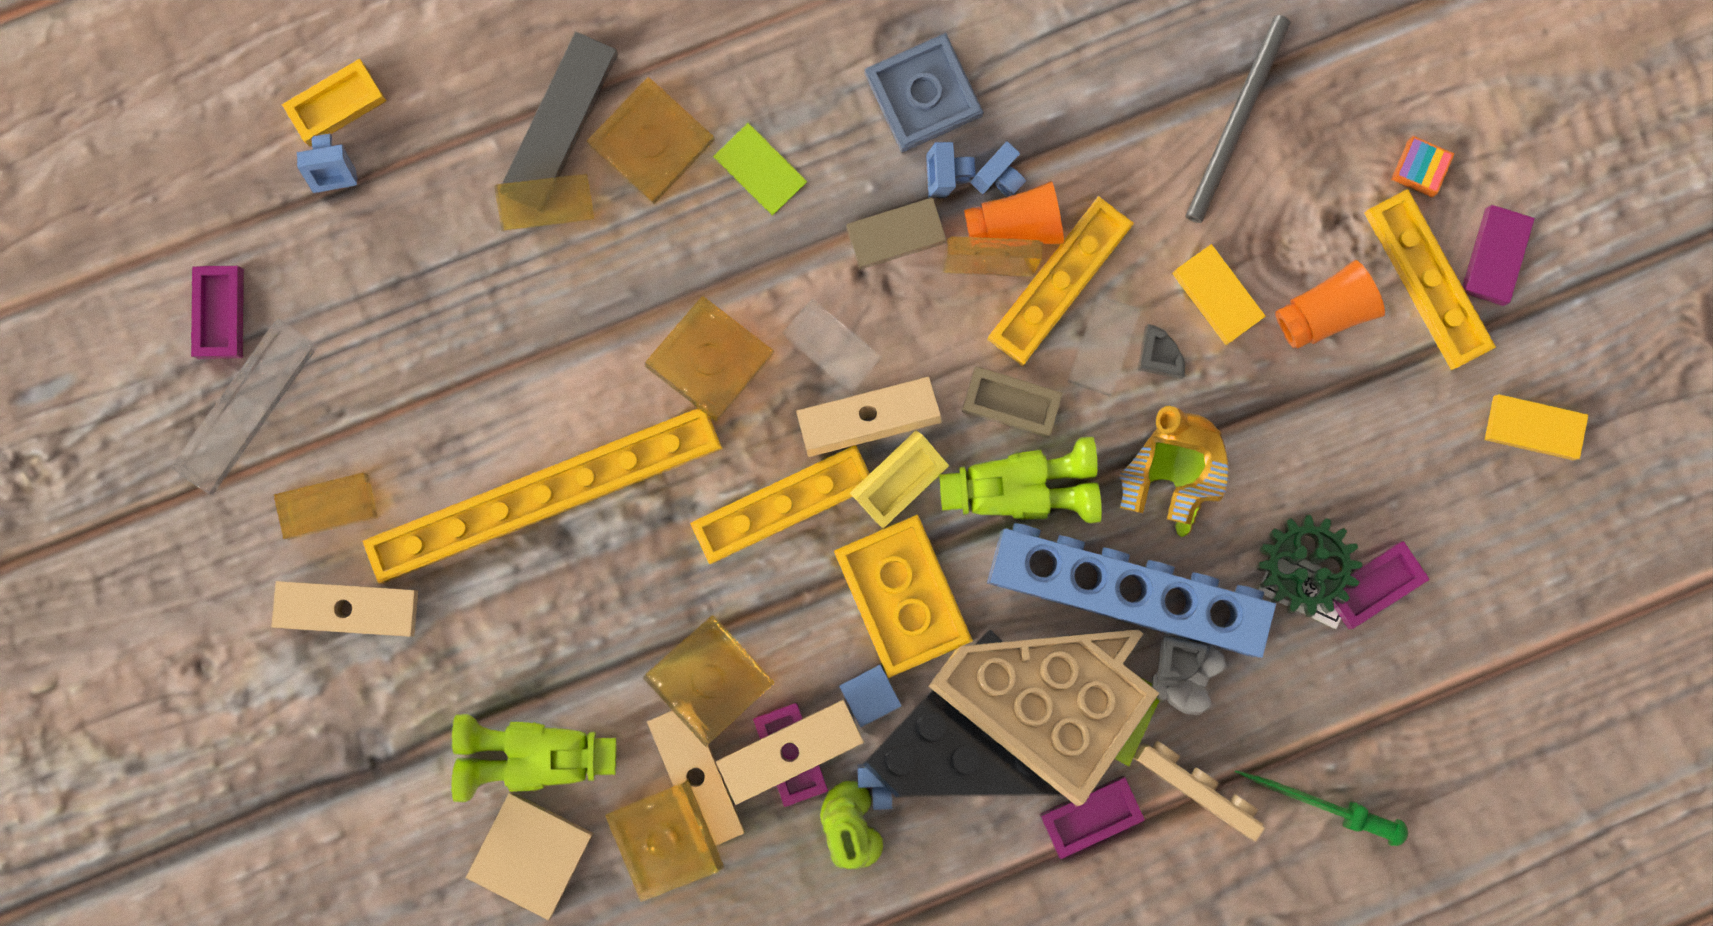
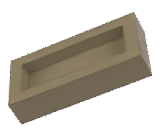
[846,197,946,270]
[961,366,1063,438]

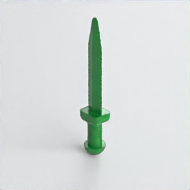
[1235,770,1409,846]

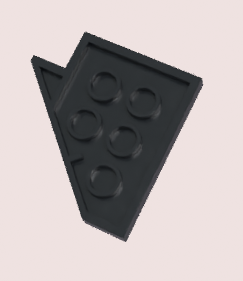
[863,629,1064,798]

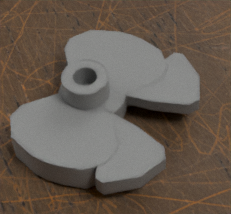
[1152,638,1226,715]

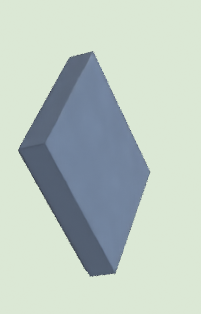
[864,33,984,153]

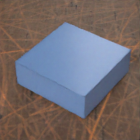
[839,665,901,727]

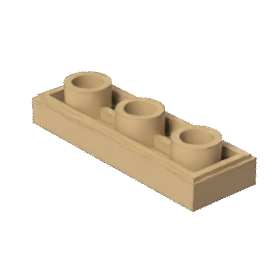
[796,377,941,457]
[271,581,418,637]
[716,699,864,805]
[647,703,745,852]
[1133,741,1264,842]

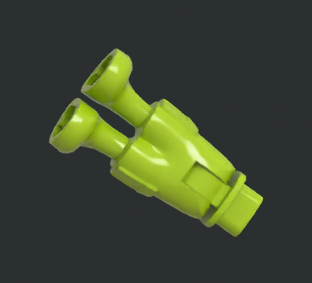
[939,437,1102,523]
[451,714,617,802]
[820,781,884,870]

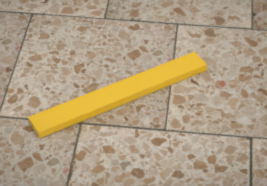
[362,406,723,584]

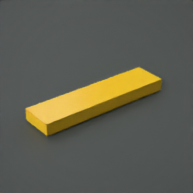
[1364,189,1496,370]
[987,196,1134,367]
[690,445,870,565]

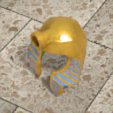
[1120,406,1228,537]

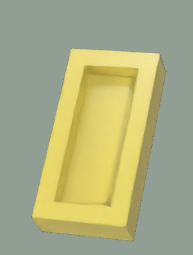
[850,430,949,529]

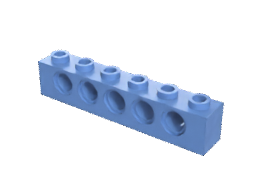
[987,523,1276,658]

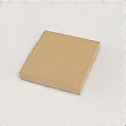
[466,792,594,921]

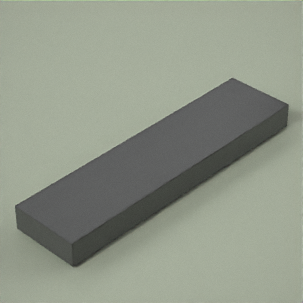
[498,31,618,213]

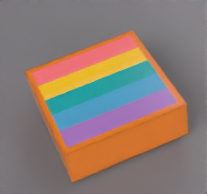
[1391,136,1455,198]

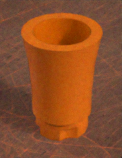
[964,181,1064,253]
[1275,260,1385,349]

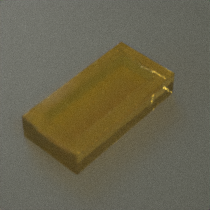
[494,174,594,232]
[273,472,378,540]

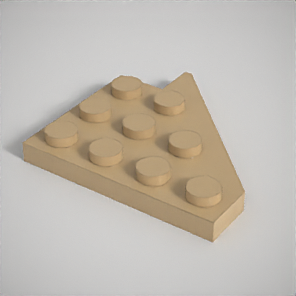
[929,629,1159,806]

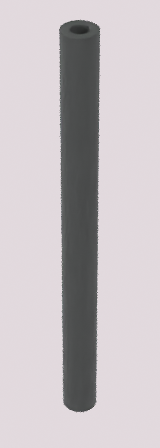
[1185,15,1291,223]

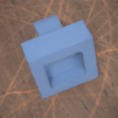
[297,133,357,193]
[970,141,1026,197]
[926,142,975,198]
[857,764,892,810]

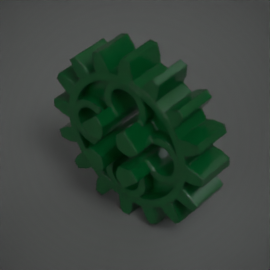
[1256,515,1362,617]

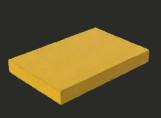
[834,514,973,678]

